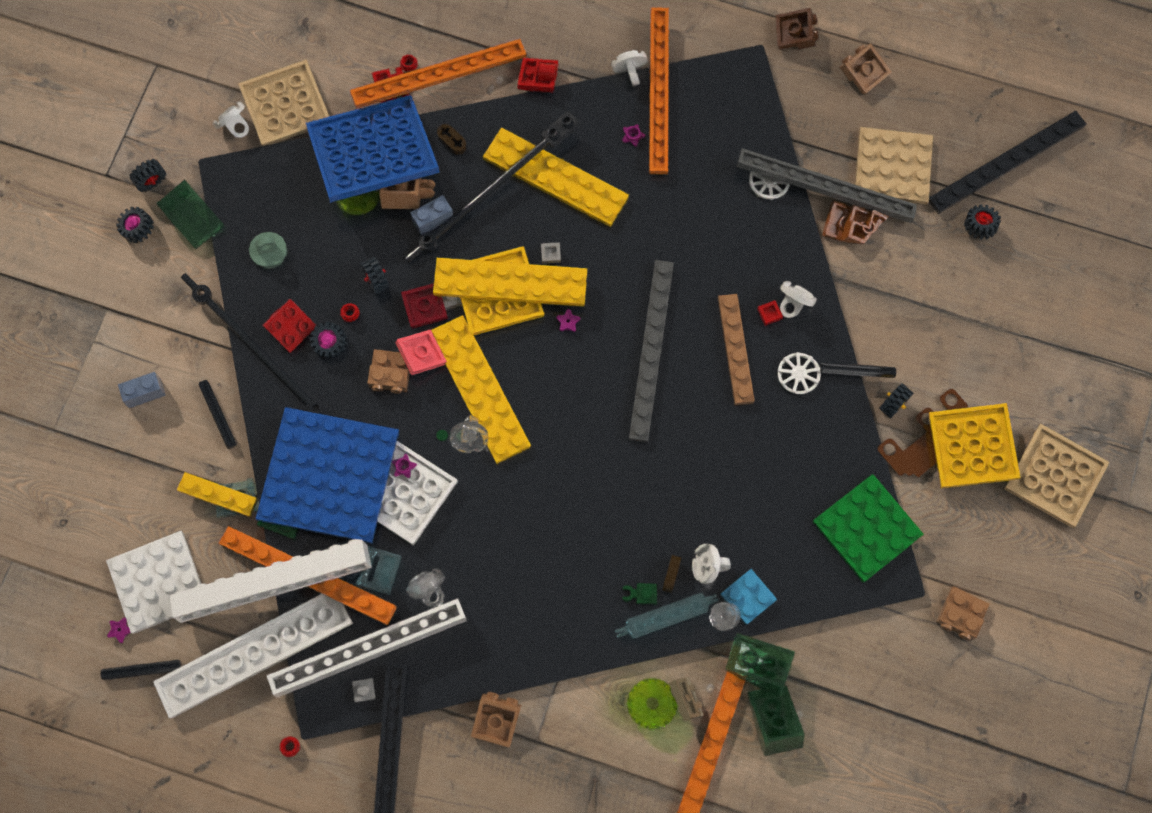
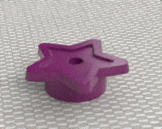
[622,124,645,146]
[556,309,581,332]
[392,454,417,478]
[107,617,131,643]

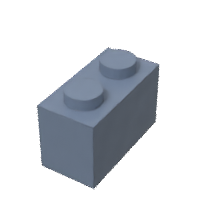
[410,195,453,235]
[118,372,166,408]

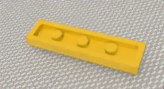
[177,472,258,518]

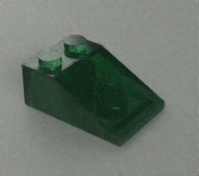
[156,179,225,249]
[725,633,795,696]
[747,684,805,756]

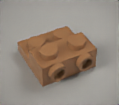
[839,43,892,95]
[367,349,410,394]
[937,586,990,641]
[471,692,522,748]

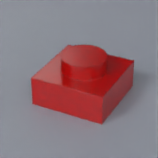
[757,300,783,325]

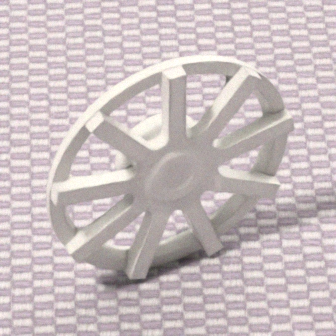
[749,171,790,200]
[778,352,821,394]

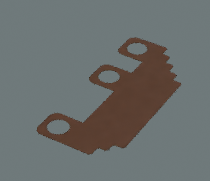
[878,389,968,477]

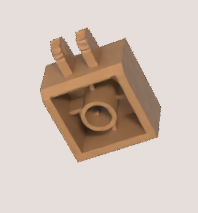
[380,177,435,209]

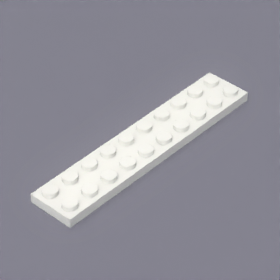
[153,594,353,719]

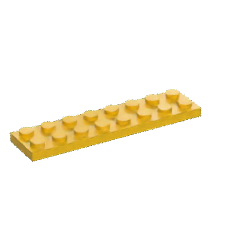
[483,128,629,227]
[433,258,587,307]
[431,315,531,464]

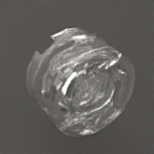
[709,602,741,631]

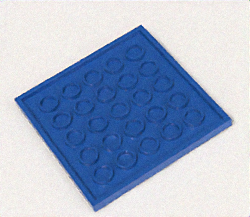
[306,95,440,202]
[256,407,399,544]

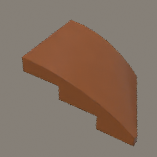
[822,200,888,244]

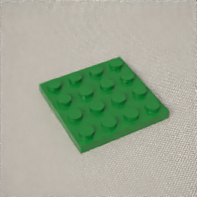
[813,474,924,583]

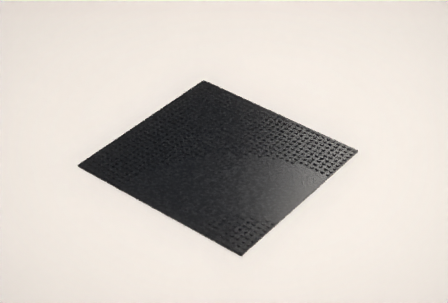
[198,45,925,740]

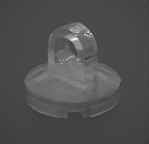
[450,415,489,453]
[406,568,445,608]

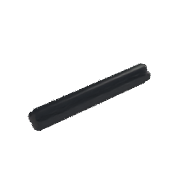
[820,362,897,378]
[198,380,237,449]
[100,660,182,680]

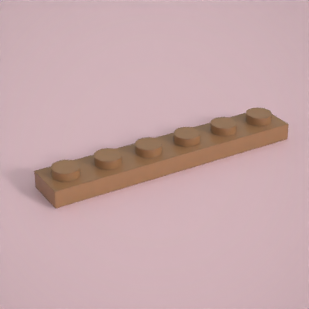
[718,294,754,405]

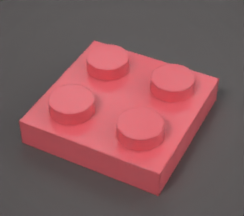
[395,330,447,375]

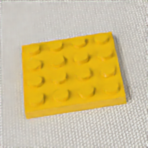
[461,246,544,335]
[928,403,1020,489]

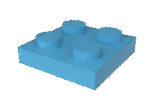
[720,569,777,625]

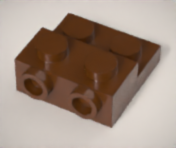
[776,8,819,50]

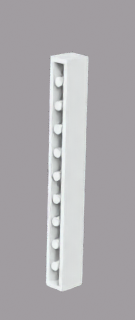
[170,539,372,623]
[267,599,467,698]

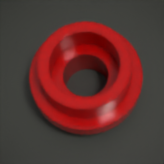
[400,54,418,72]
[340,303,360,322]
[279,736,300,757]

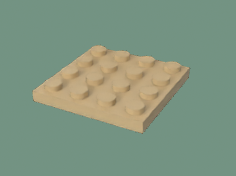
[238,59,329,146]
[855,127,933,205]
[1004,423,1110,528]

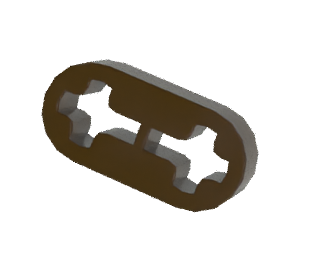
[437,124,467,155]
[662,555,681,593]

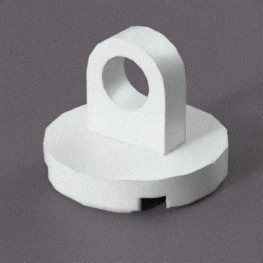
[612,50,648,86]
[213,101,249,137]
[780,281,817,318]
[692,544,731,584]

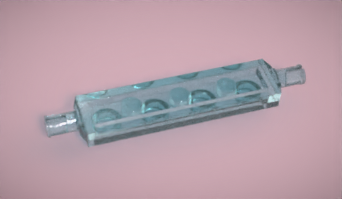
[615,593,719,639]

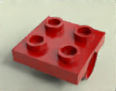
[517,58,559,92]
[262,299,316,353]

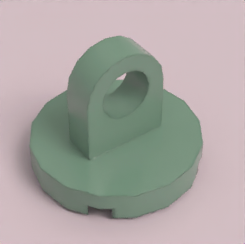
[249,232,287,269]

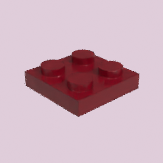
[401,283,448,329]

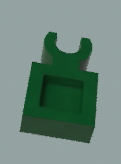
[623,583,657,605]

